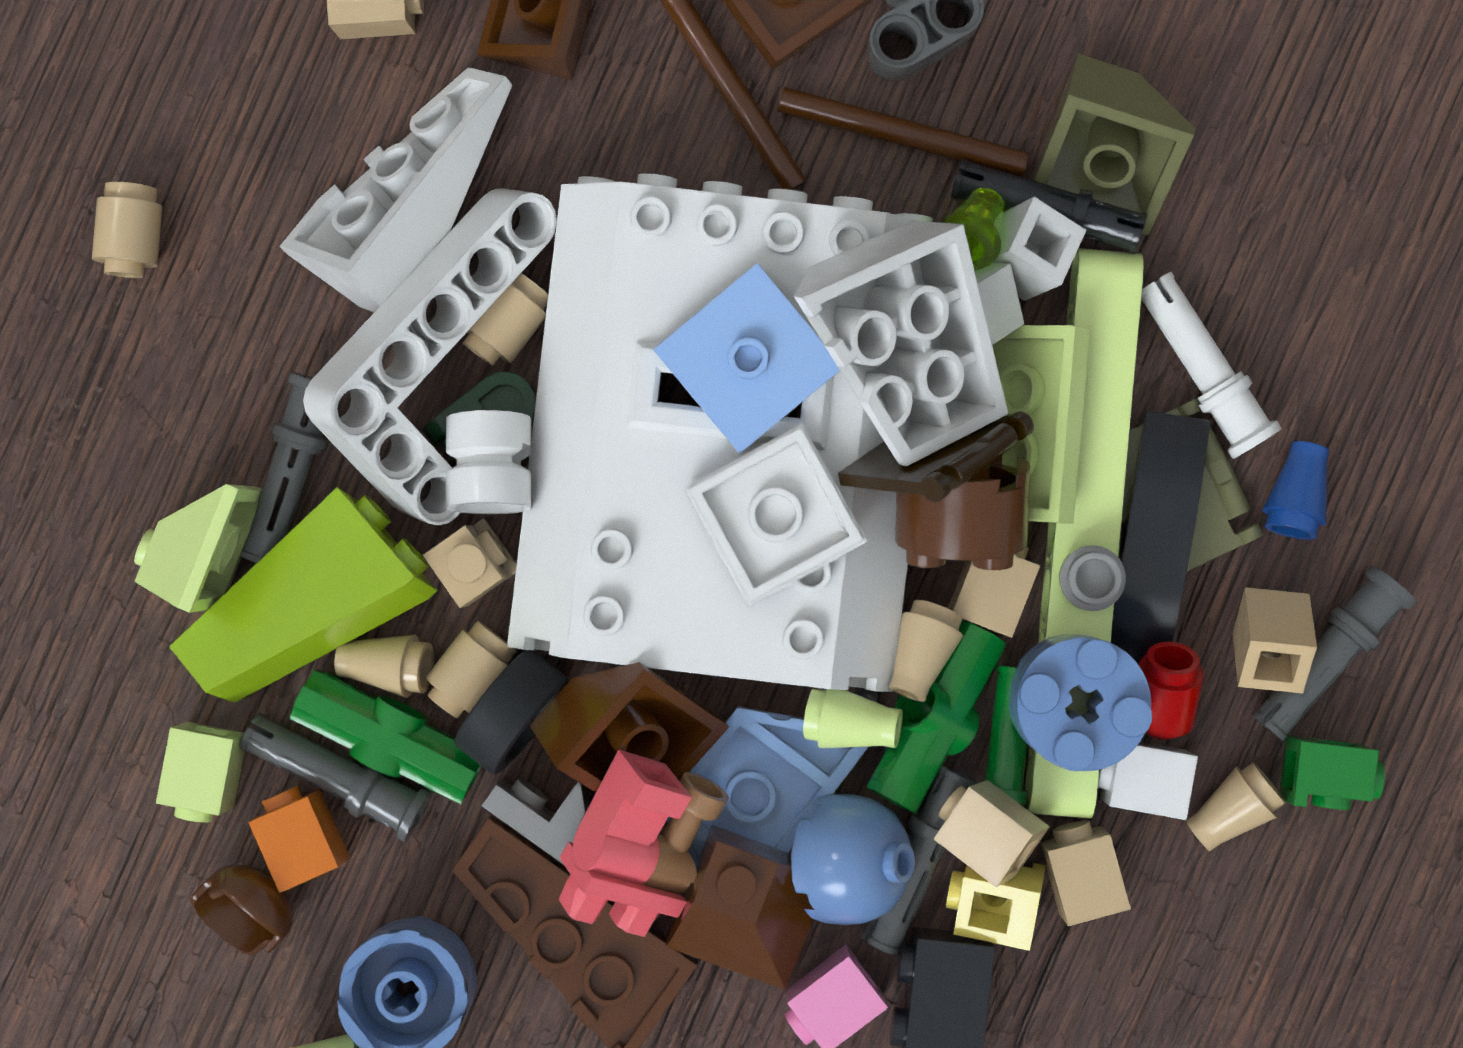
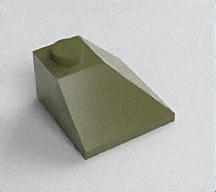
[1033,53,1195,236]

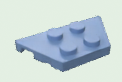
[666,706,868,866]

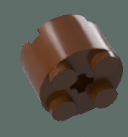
[895,455,1031,570]

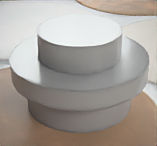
[1059,546,1126,611]

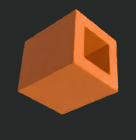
[248,786,350,893]

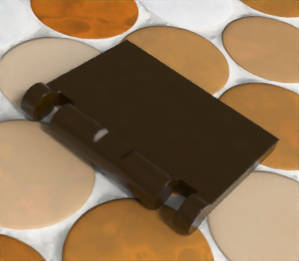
[838,411,1034,503]

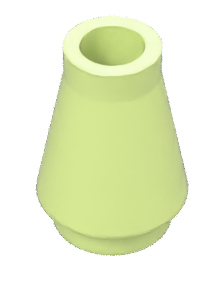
[803,688,903,748]

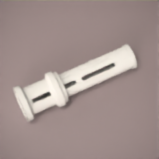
[1141,272,1282,459]

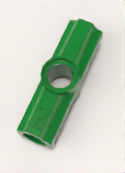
[867,620,1006,815]
[290,668,482,804]

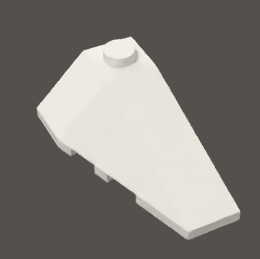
[279,67,512,312]

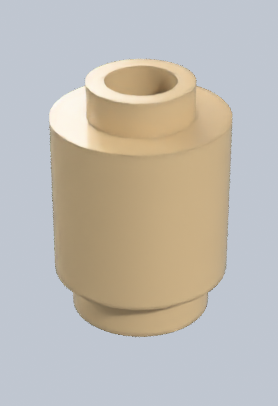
[92,182,163,278]
[462,273,548,366]
[425,621,518,718]

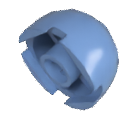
[791,793,915,925]

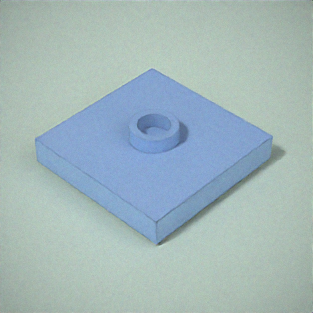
[653,263,840,454]

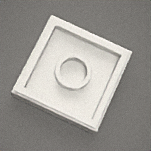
[684,424,868,607]

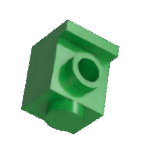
[1279,735,1385,810]

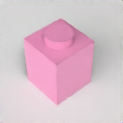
[784,944,888,1048]

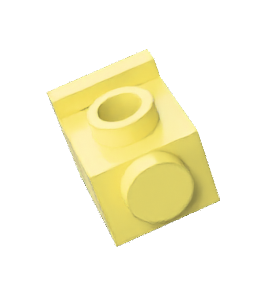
[946,863,1046,951]

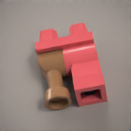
[559,749,729,937]

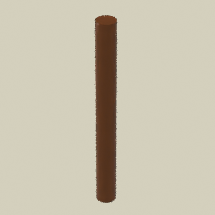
[660,0,807,190]
[778,87,1029,177]

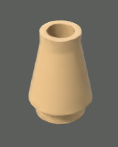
[888,600,963,702]
[334,635,434,698]
[1186,762,1286,851]

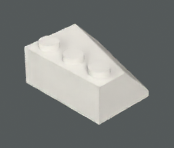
[794,221,1008,466]

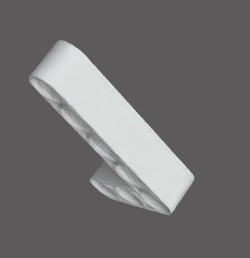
[303,188,557,525]

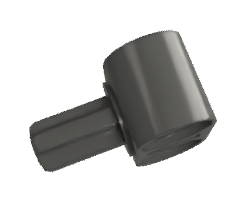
[866,0,984,81]

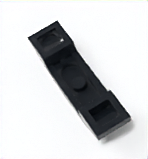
[1111,410,1210,665]

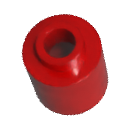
[1139,642,1204,740]

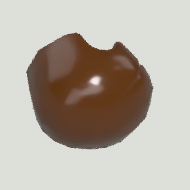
[190,865,293,956]

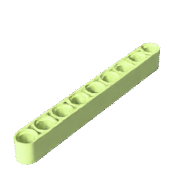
[1025,248,1144,819]

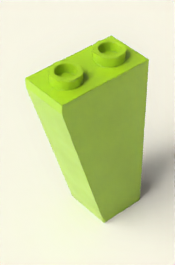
[169,487,438,703]

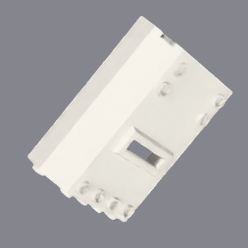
[507,174,933,692]

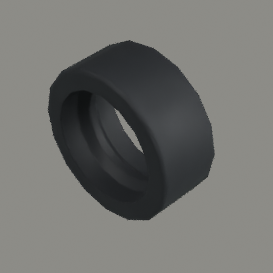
[455,650,570,774]

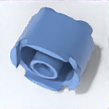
[1009,634,1152,771]
[337,916,478,1048]

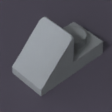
[482,778,590,864]

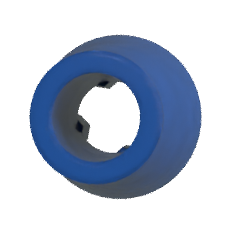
[1262,441,1330,540]

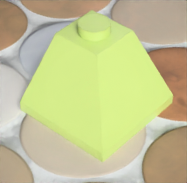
[134,484,262,613]

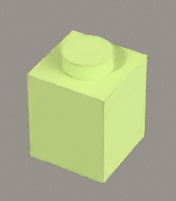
[156,722,245,822]

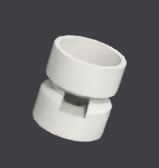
[446,410,531,514]

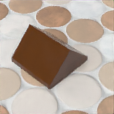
[477,0,593,81]

